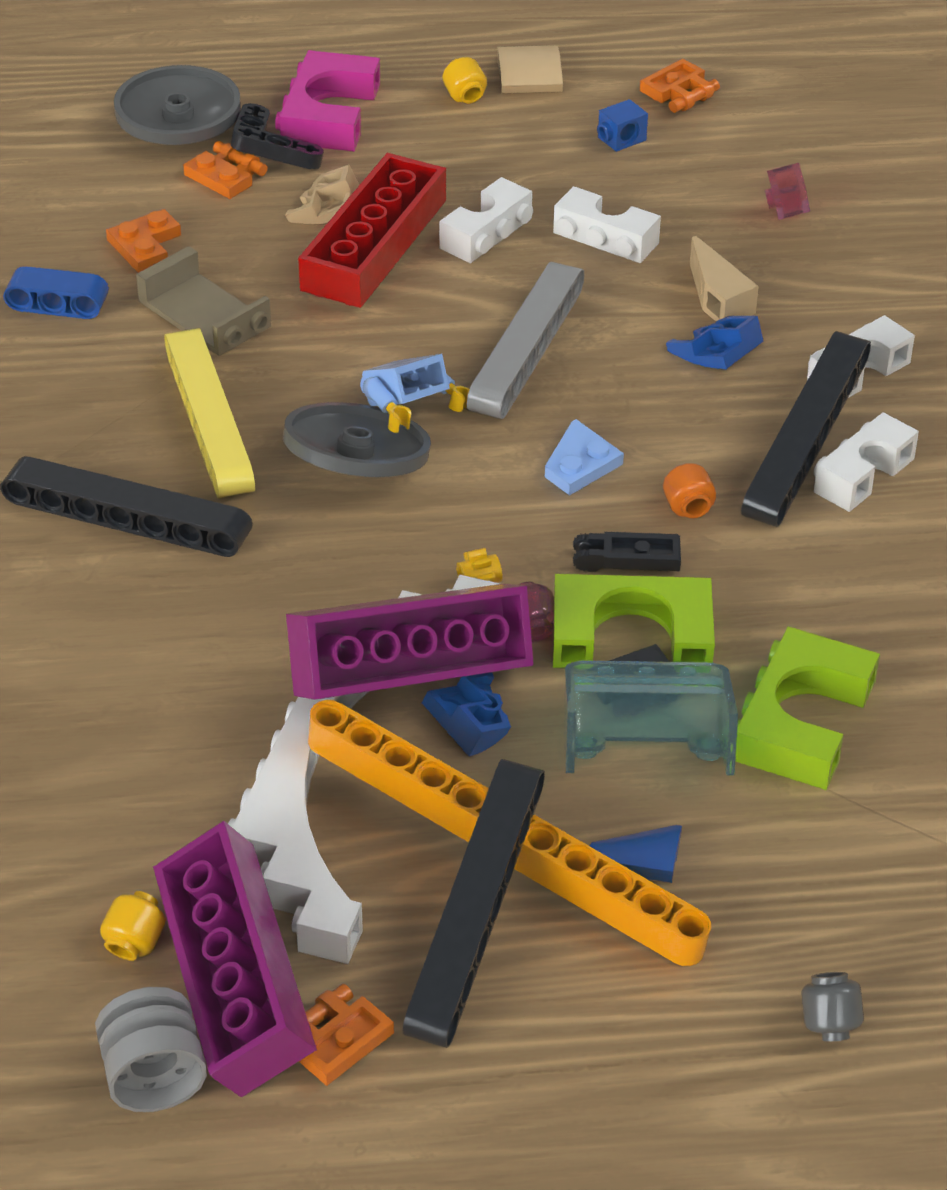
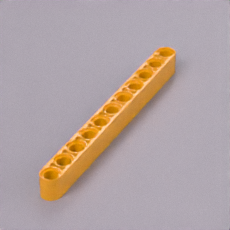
[308,700,711,966]

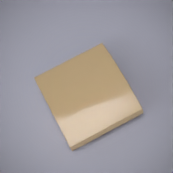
[497,45,563,93]

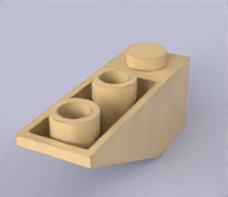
[690,236,759,321]

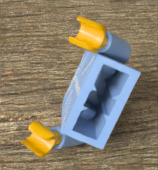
[360,354,470,433]

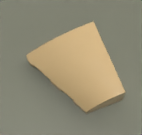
[285,165,359,224]

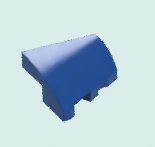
[666,316,763,369]
[422,672,511,757]
[590,825,682,883]

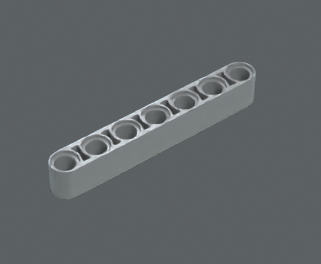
[467,262,585,419]

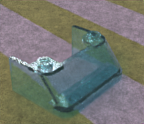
[564,661,738,775]

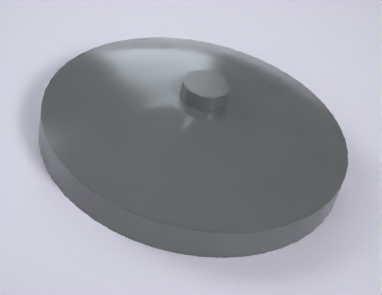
[114,65,241,145]
[283,402,431,477]

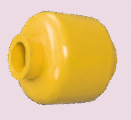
[442,57,487,104]
[100,891,166,961]

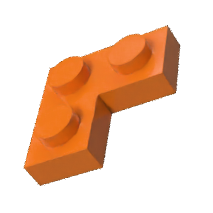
[106,209,181,273]

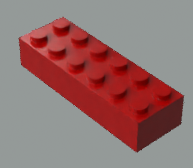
[298,153,446,308]

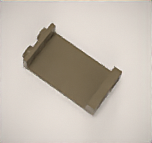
[136,246,271,356]

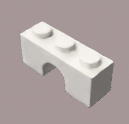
[439,177,533,263]
[553,186,661,263]
[807,315,915,398]
[814,412,919,512]

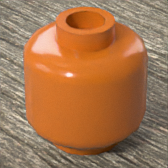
[663,463,716,518]

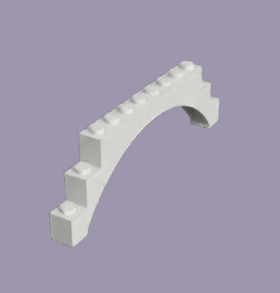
[228,575,500,964]

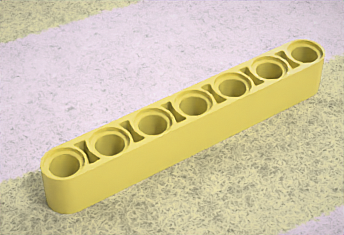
[164,328,255,498]

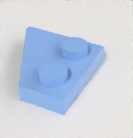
[545,419,624,496]

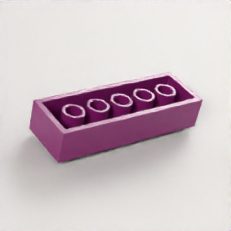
[286,584,534,700]
[153,821,317,1097]

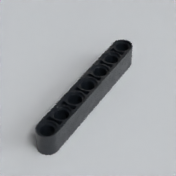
[741,331,871,527]
[0,456,253,557]
[403,759,545,1048]

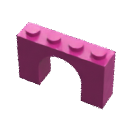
[275,50,380,152]

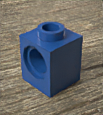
[597,99,648,152]

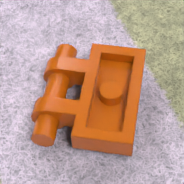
[640,59,720,113]
[183,141,268,199]
[299,984,394,1086]

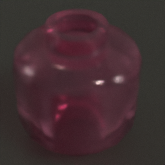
[518,582,554,642]

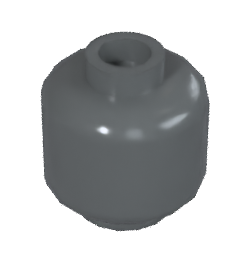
[801,972,864,1041]

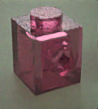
[764,163,810,220]

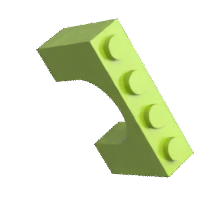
[553,574,715,672]
[728,626,880,790]

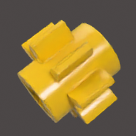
[456,548,503,583]

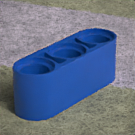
[3,266,109,319]

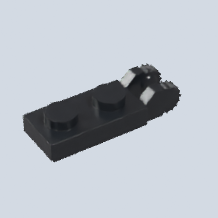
[573,532,681,572]

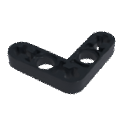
[231,103,324,169]

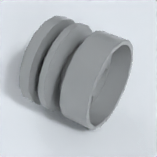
[95,987,207,1112]

